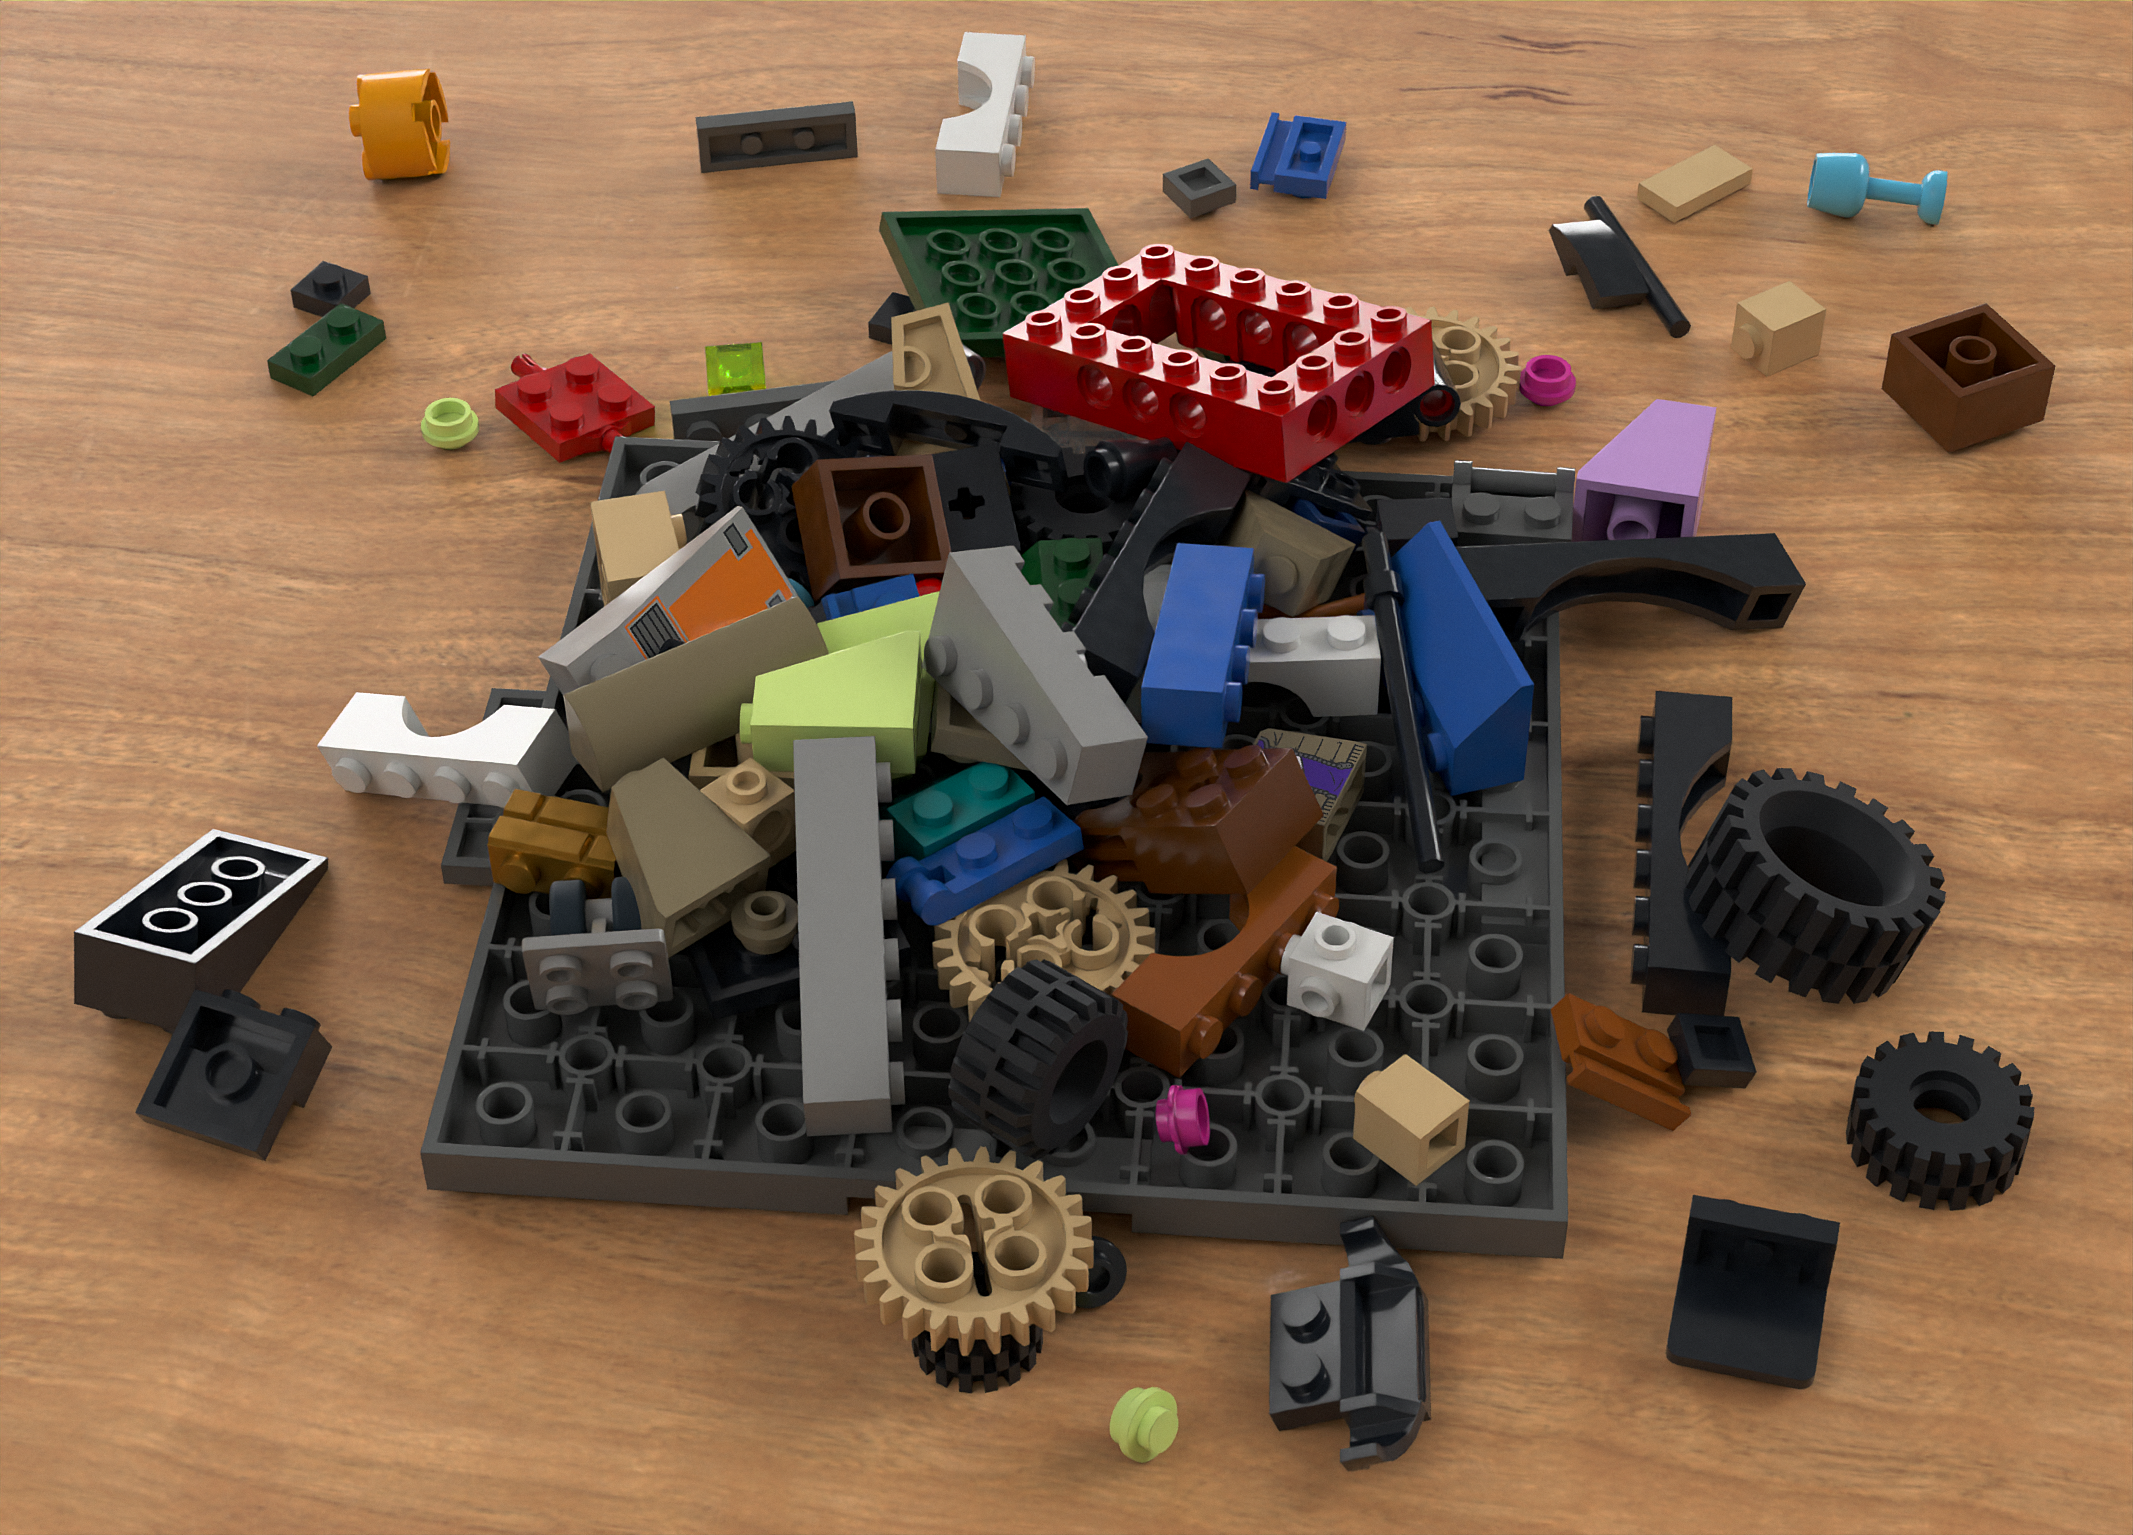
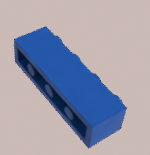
[1141,543,1265,748]

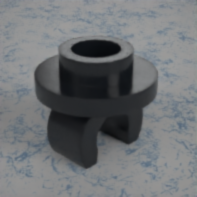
[1075,1236,1127,1308]

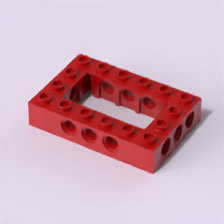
[1003,244,1435,483]

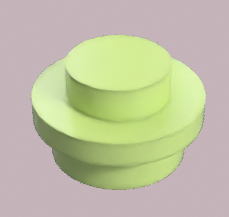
[421,398,479,450]
[1110,1387,1179,1462]

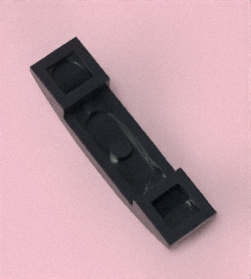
[829,390,1069,493]

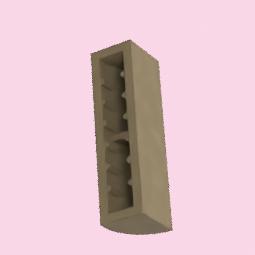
[563,596,829,792]

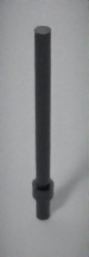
[1362,532,1445,873]

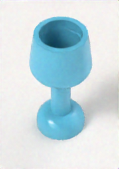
[1807,153,1947,225]

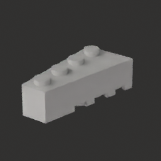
[922,546,1148,805]

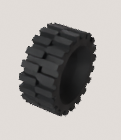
[1685,768,1946,1004]

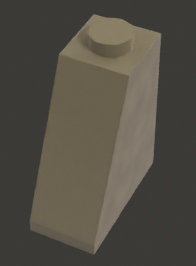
[1219,489,1356,617]
[606,757,771,958]

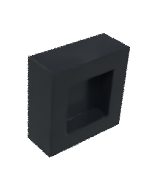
[290,261,371,317]
[1667,1013,1757,1089]

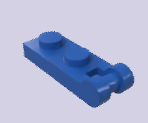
[886,796,1084,926]

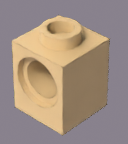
[700,757,796,869]

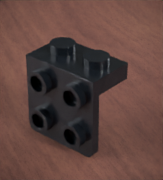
[1665,1195,1840,1389]

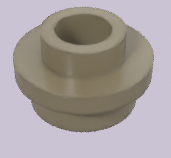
[731,891,798,954]

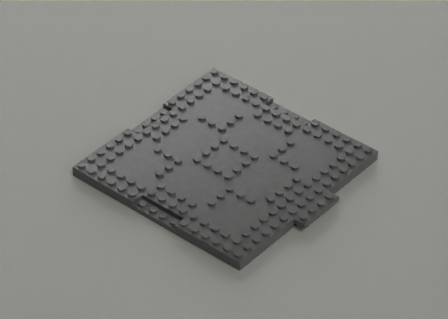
[420,436,1568,1259]

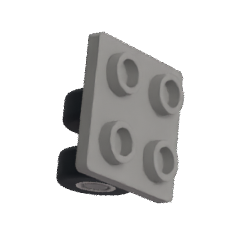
[522,877,673,1015]

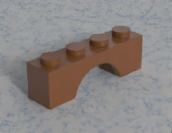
[1111,846,1339,1078]

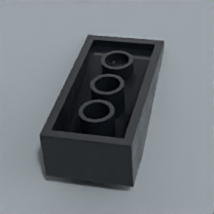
[74,829,328,1034]

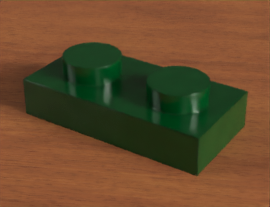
[267,303,387,396]

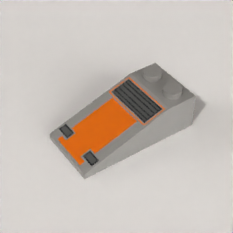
[538,506,800,695]

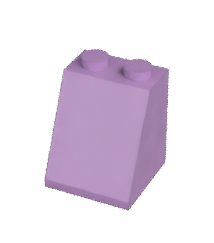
[1572,399,1716,542]

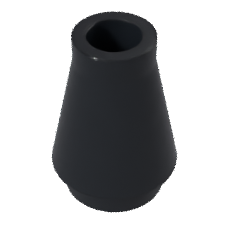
[1083,437,1178,501]

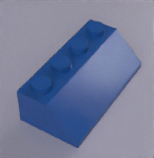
[1356,520,1534,796]

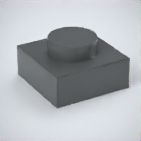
[1163,158,1236,218]

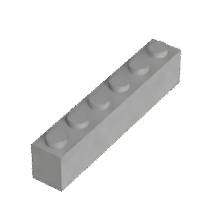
[793,736,905,1136]

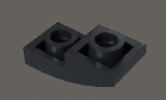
[1548,220,1649,309]

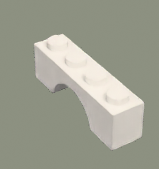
[935,32,1035,197]
[1125,615,1381,723]
[317,692,577,808]

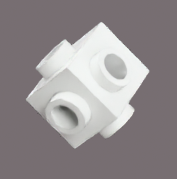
[1281,912,1394,1031]

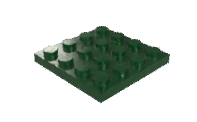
[879,208,1119,358]

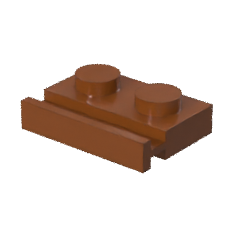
[1550,993,1691,1131]

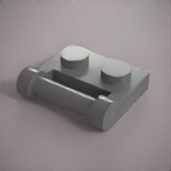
[1451,460,1575,547]

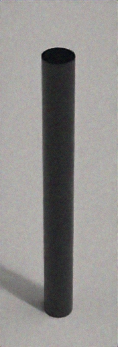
[1584,196,1691,338]

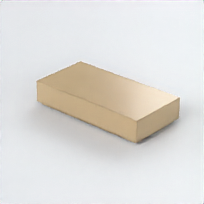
[1637,145,1753,223]

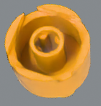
[349,69,450,180]

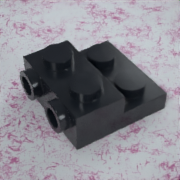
[135,989,332,1161]

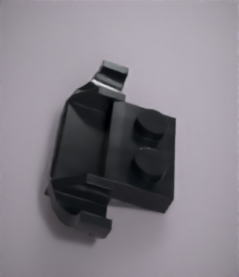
[1269,1216,1431,1472]

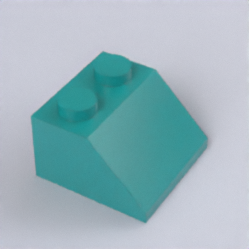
[879,761,1035,867]

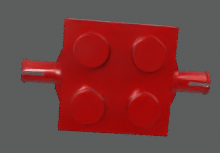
[495,353,655,463]

